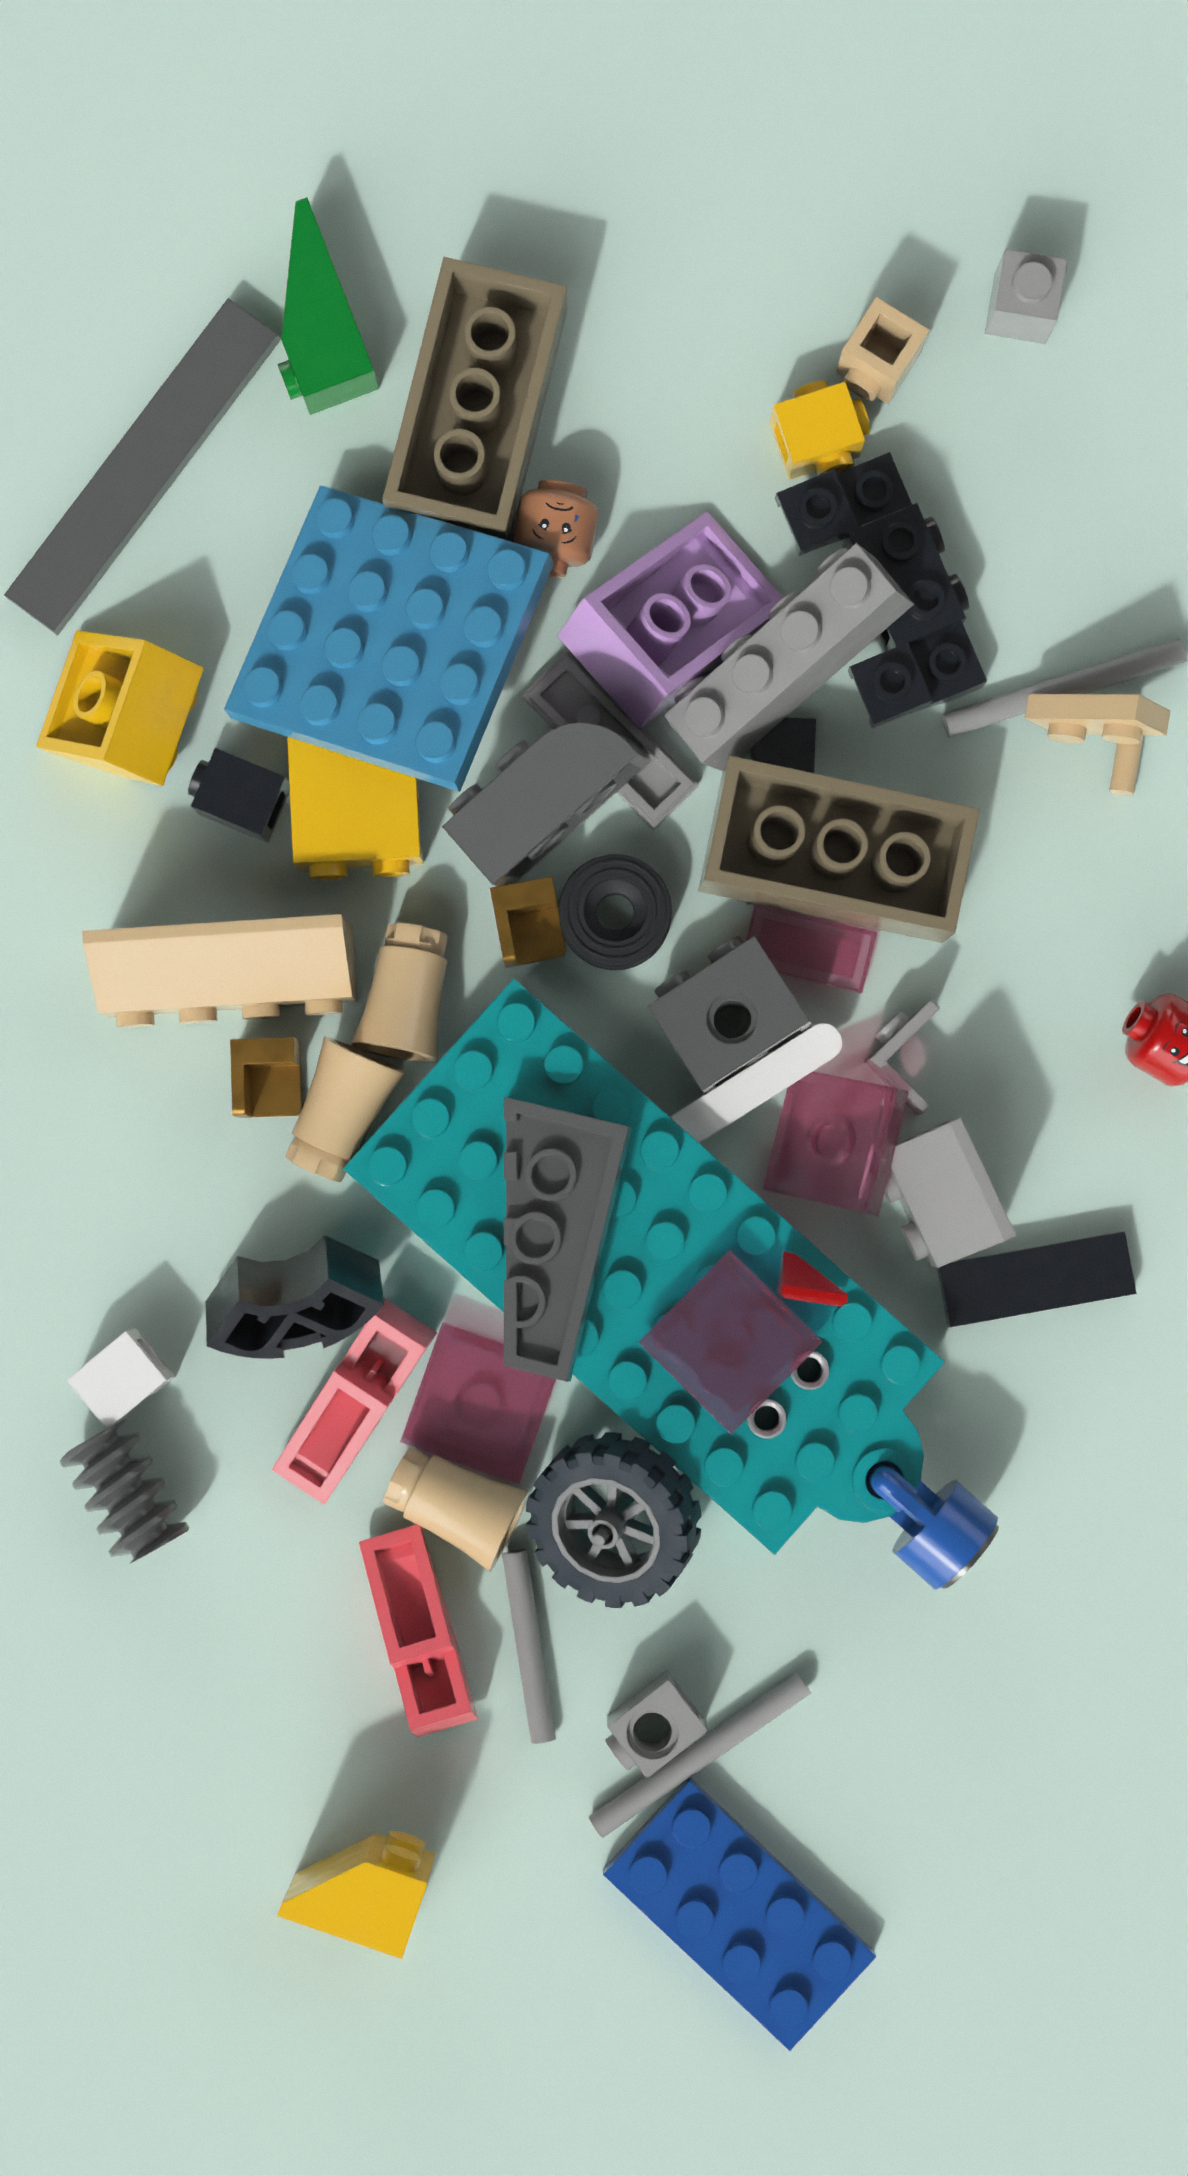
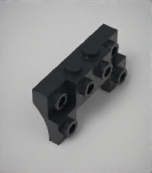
[775,452,987,728]

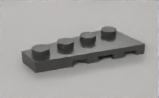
[504,1097,632,1382]

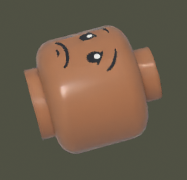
[512,480,599,577]

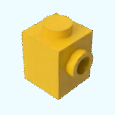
[770,380,870,480]

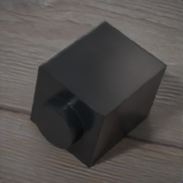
[188,748,290,843]

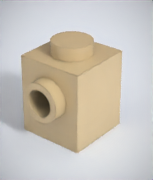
[836,297,930,405]

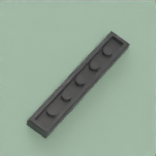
[4,298,280,636]

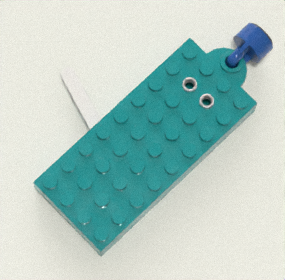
[343,978,999,1589]

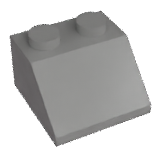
[874,1118,1016,1268]

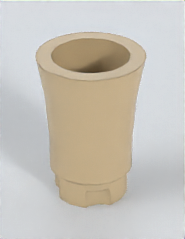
[351,922,448,1063]
[285,1036,405,1182]
[383,1447,530,1572]

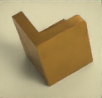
[490,876,566,968]
[230,1037,302,1118]

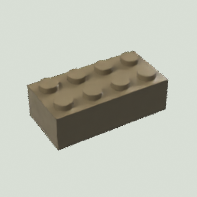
[382,256,568,541]
[698,756,980,943]

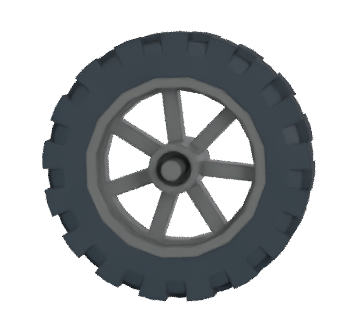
[526,1432,702,1608]

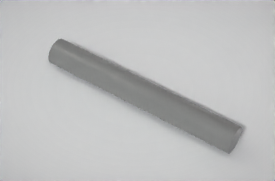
[502,1549,556,1744]

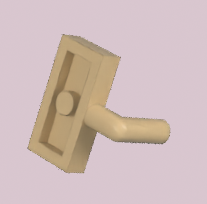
[1025,694,1170,796]

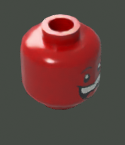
[1122,993,1188,1087]

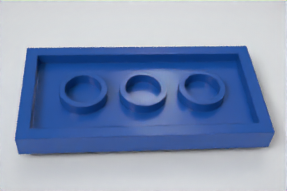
[603,1777,876,2051]

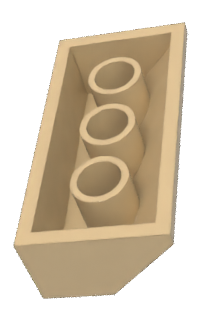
[82,914,358,1028]

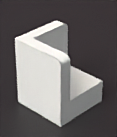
[67,1328,176,1427]

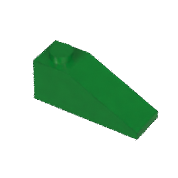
[277,197,379,415]

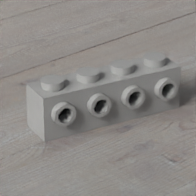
[664,543,914,771]

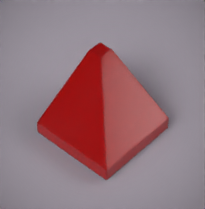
[777,1252,848,1307]

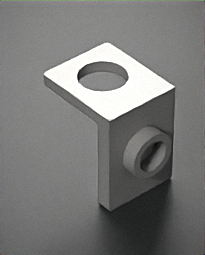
[865,999,940,1116]

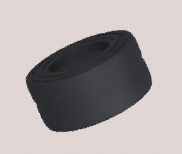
[559,854,672,970]

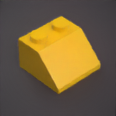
[36,630,204,786]
[277,1831,435,1959]

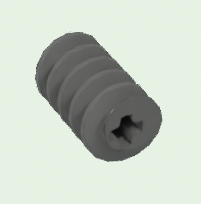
[60,1419,190,1564]

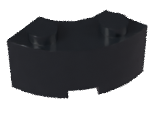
[205,1235,384,1359]

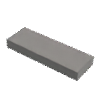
[522,652,698,830]

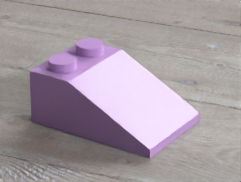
[557,511,783,729]

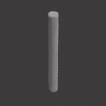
[942,638,1187,738]
[589,1672,811,1838]

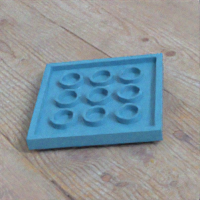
[224,485,554,792]

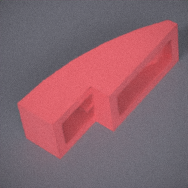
[272,1298,437,1504]
[359,1524,478,1737]

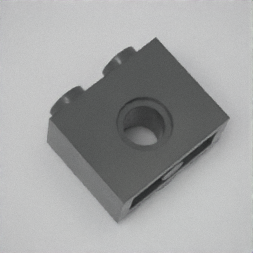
[647,936,813,1094]

